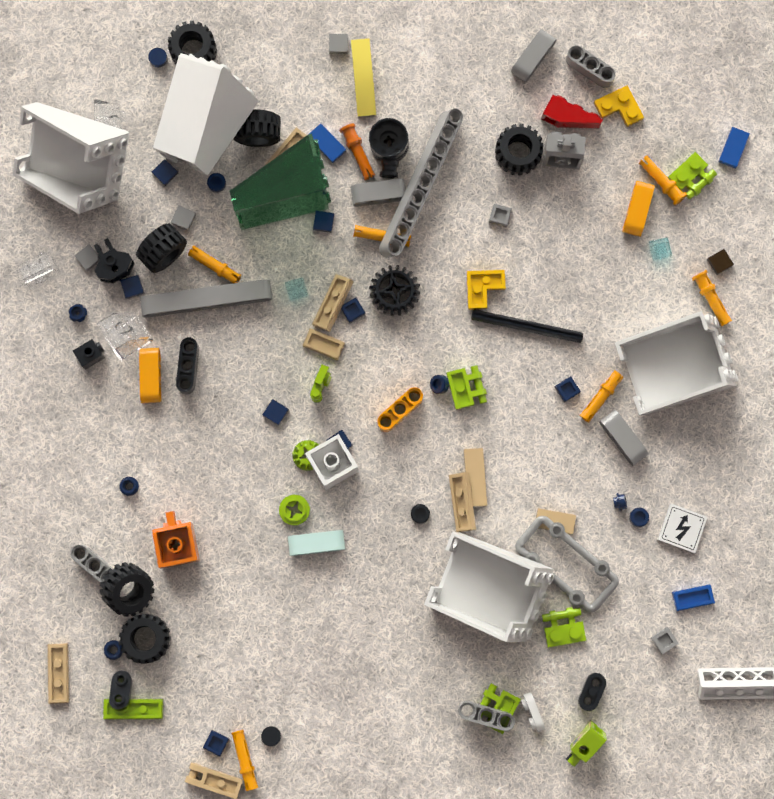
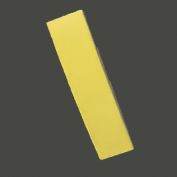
[351,38,376,116]

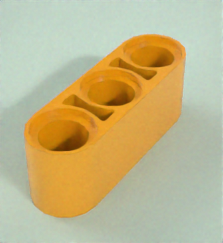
[622,181,655,237]
[139,348,161,403]
[377,387,423,432]

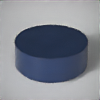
[148,48,168,68]
[207,173,226,193]
[430,375,449,394]
[629,507,649,527]

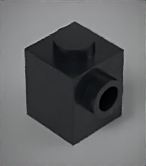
[73,339,105,370]

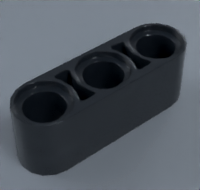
[176,337,199,395]

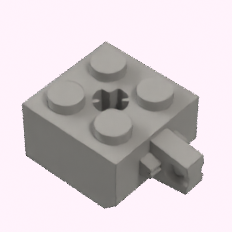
[542,132,586,170]

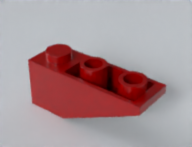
[541,95,603,129]

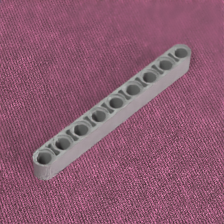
[379,108,463,258]

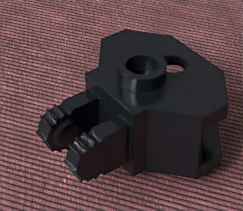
[94,238,135,284]

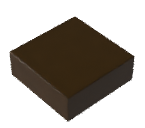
[707,249,734,275]

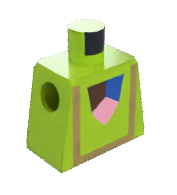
[566,720,607,767]

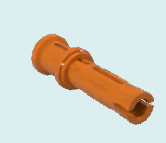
[339,123,375,180]

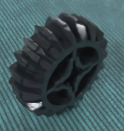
[369,265,420,316]

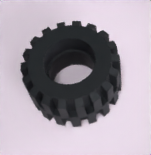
[168,21,217,65]
[233,109,281,147]
[495,124,544,176]
[136,223,187,273]
[100,562,155,617]
[119,614,171,664]

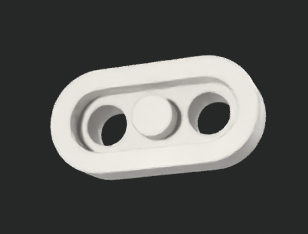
[521,692,545,732]

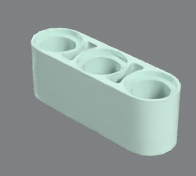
[288,530,345,556]

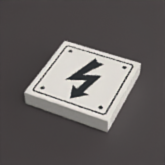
[658,504,707,554]

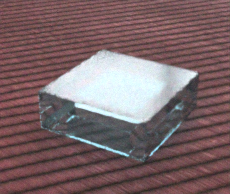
[649,237,672,261]
[285,277,308,301]

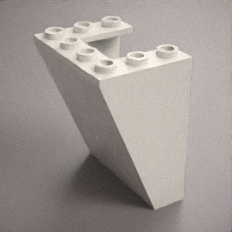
[153,53,259,176]
[13,102,129,214]
[615,311,738,415]
[424,531,554,642]

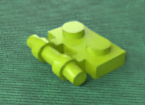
[668,152,717,200]
[310,364,332,403]
[446,365,487,410]
[542,607,587,648]
[480,683,521,734]

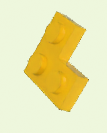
[593,85,644,127]
[466,270,506,310]

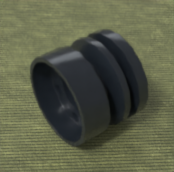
[369,118,409,162]

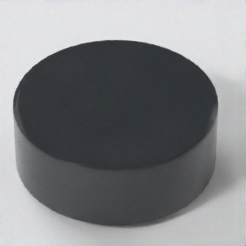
[411,504,430,524]
[261,726,281,746]

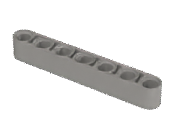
[140,279,272,318]

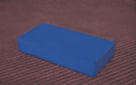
[307,123,346,163]
[718,127,750,169]
[672,584,715,611]

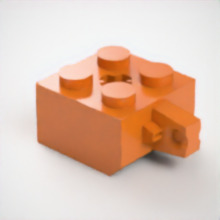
[152,511,200,569]

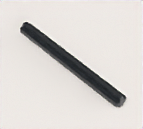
[471,309,583,343]

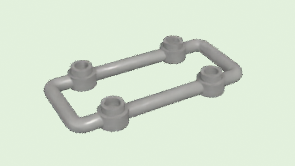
[515,516,619,612]

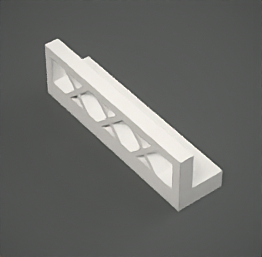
[697,668,774,700]

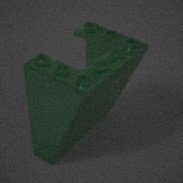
[229,134,331,230]

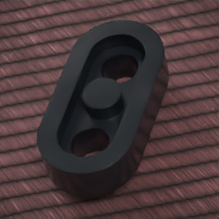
[109,670,132,711]
[578,673,606,711]

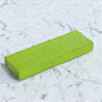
[103,699,163,719]

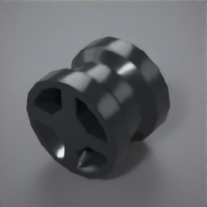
[380,160,399,179]

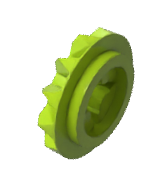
[292,440,319,471]
[279,494,310,526]

